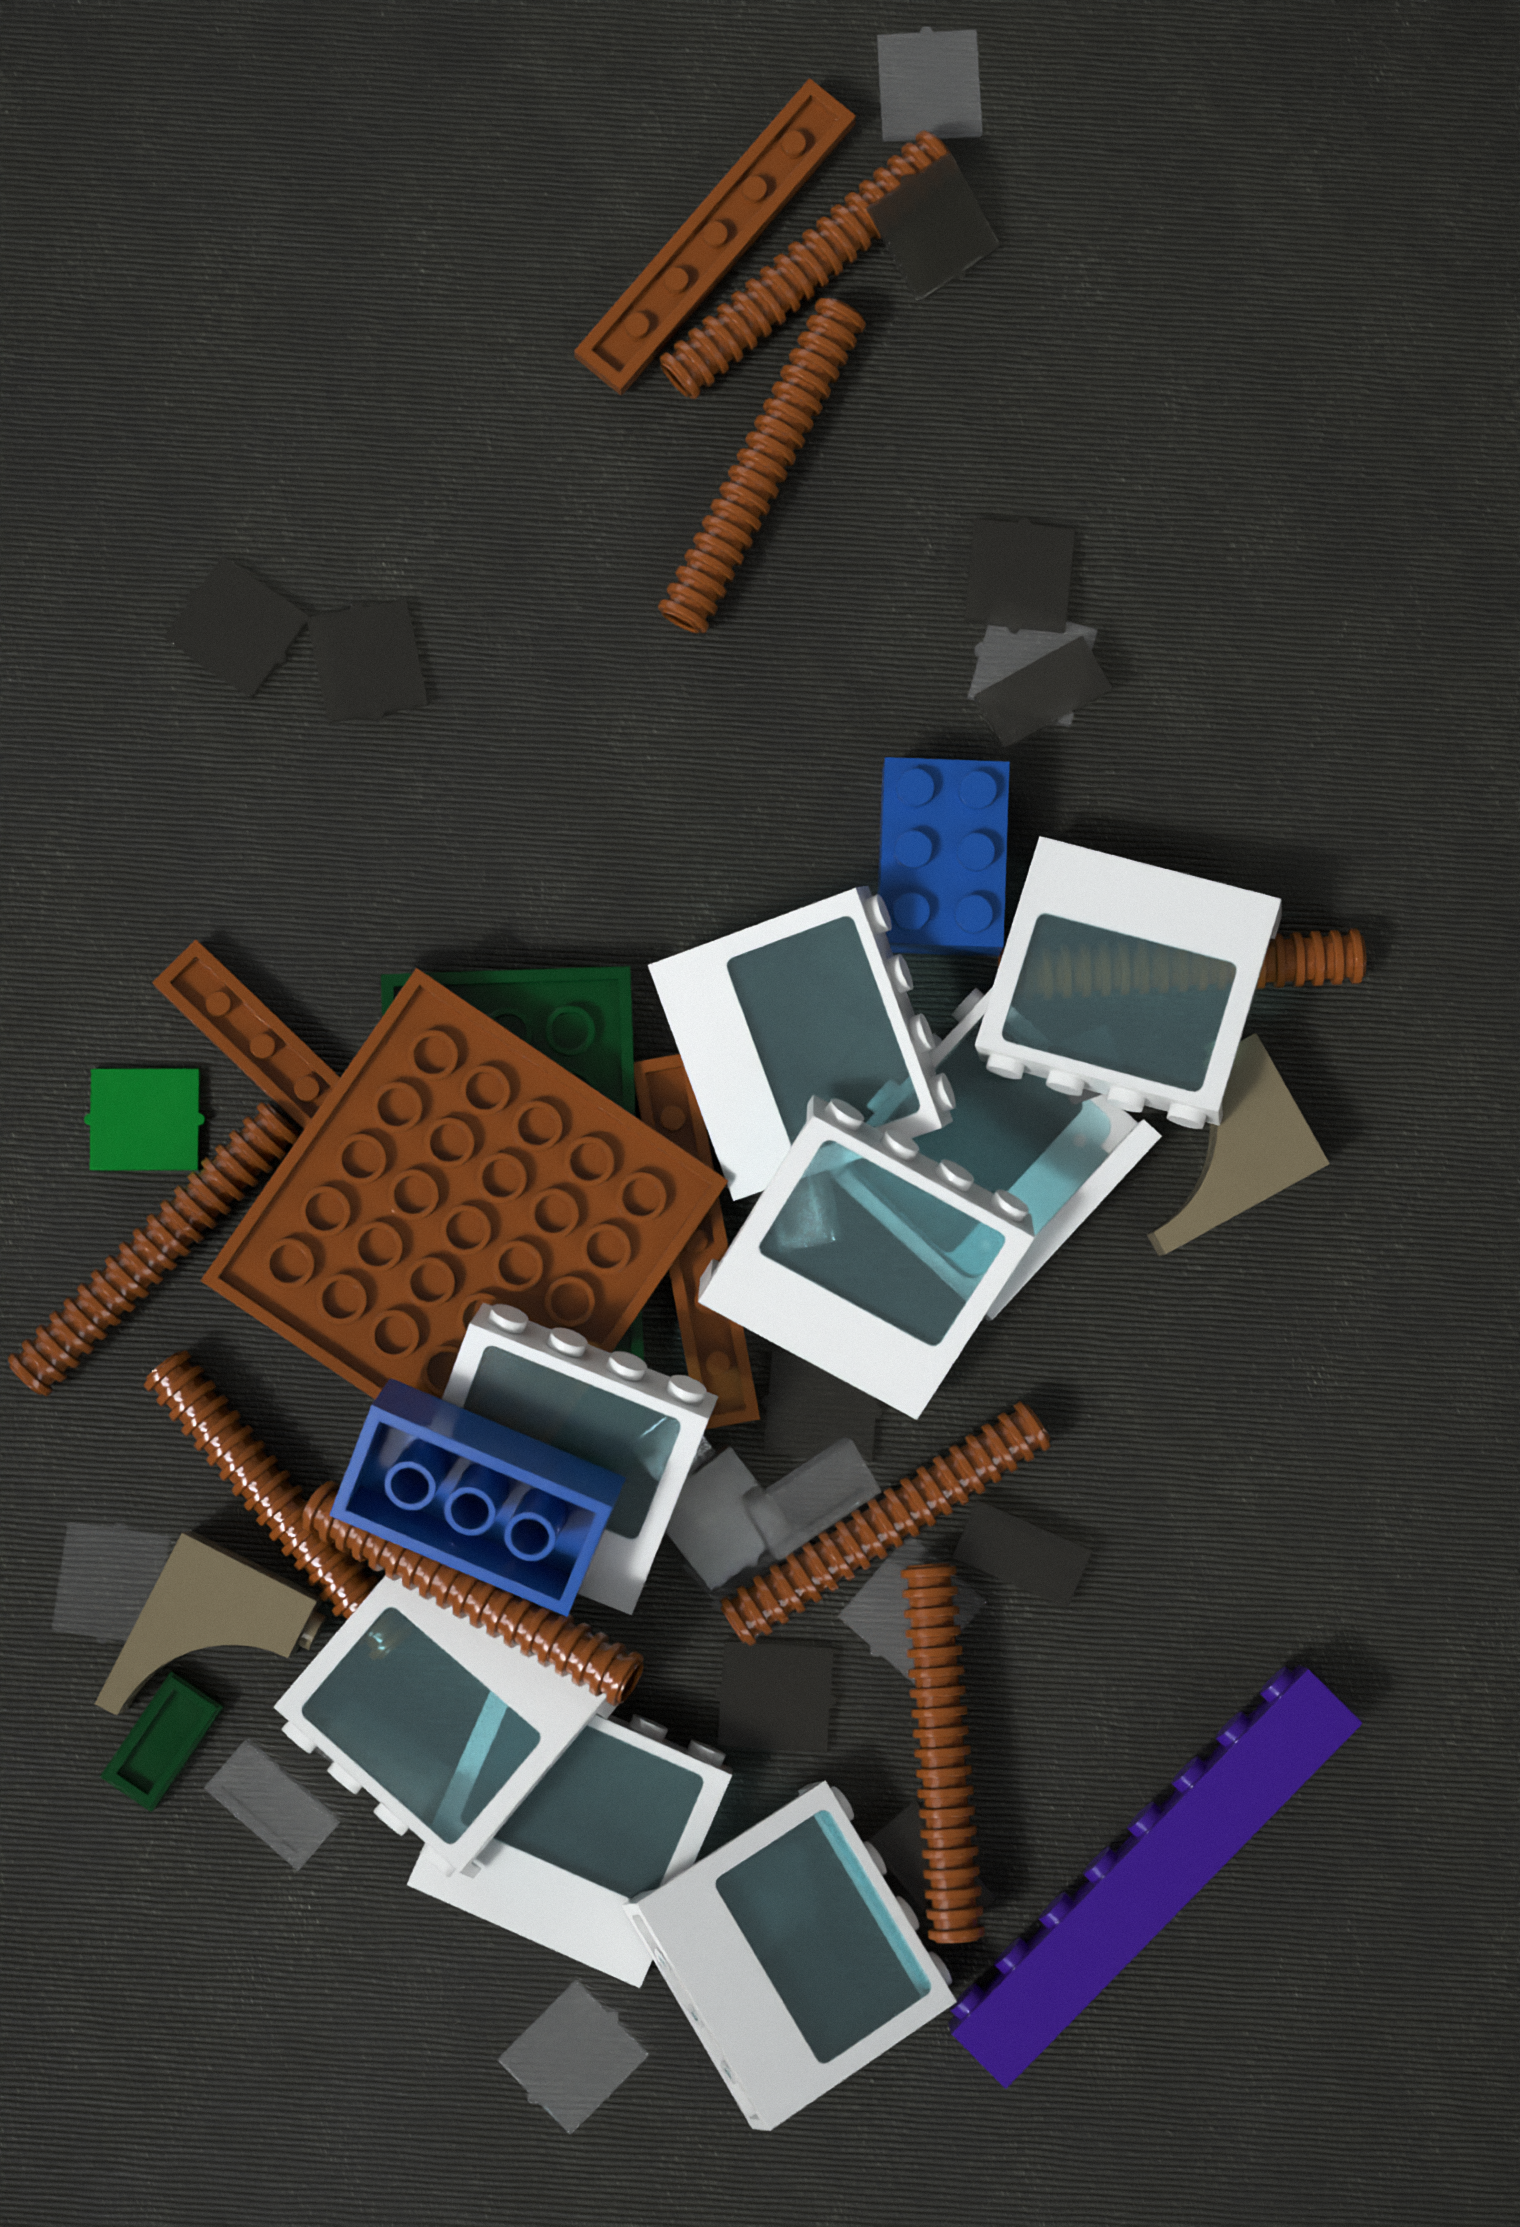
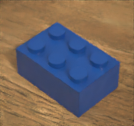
[878,757,1010,957]

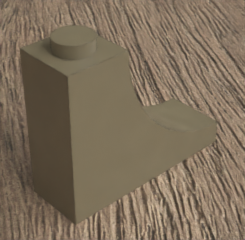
[1147,1033,1330,1256]
[95,1531,326,1716]

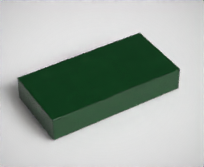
[100,1670,225,1812]

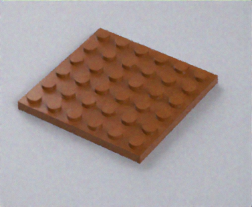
[200,968,729,1445]

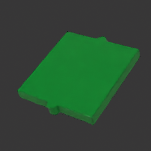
[84,1069,206,1171]

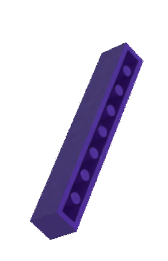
[948,1664,1363,2089]

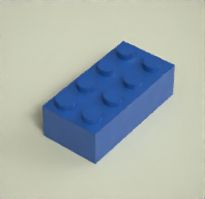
[329,1378,626,1617]

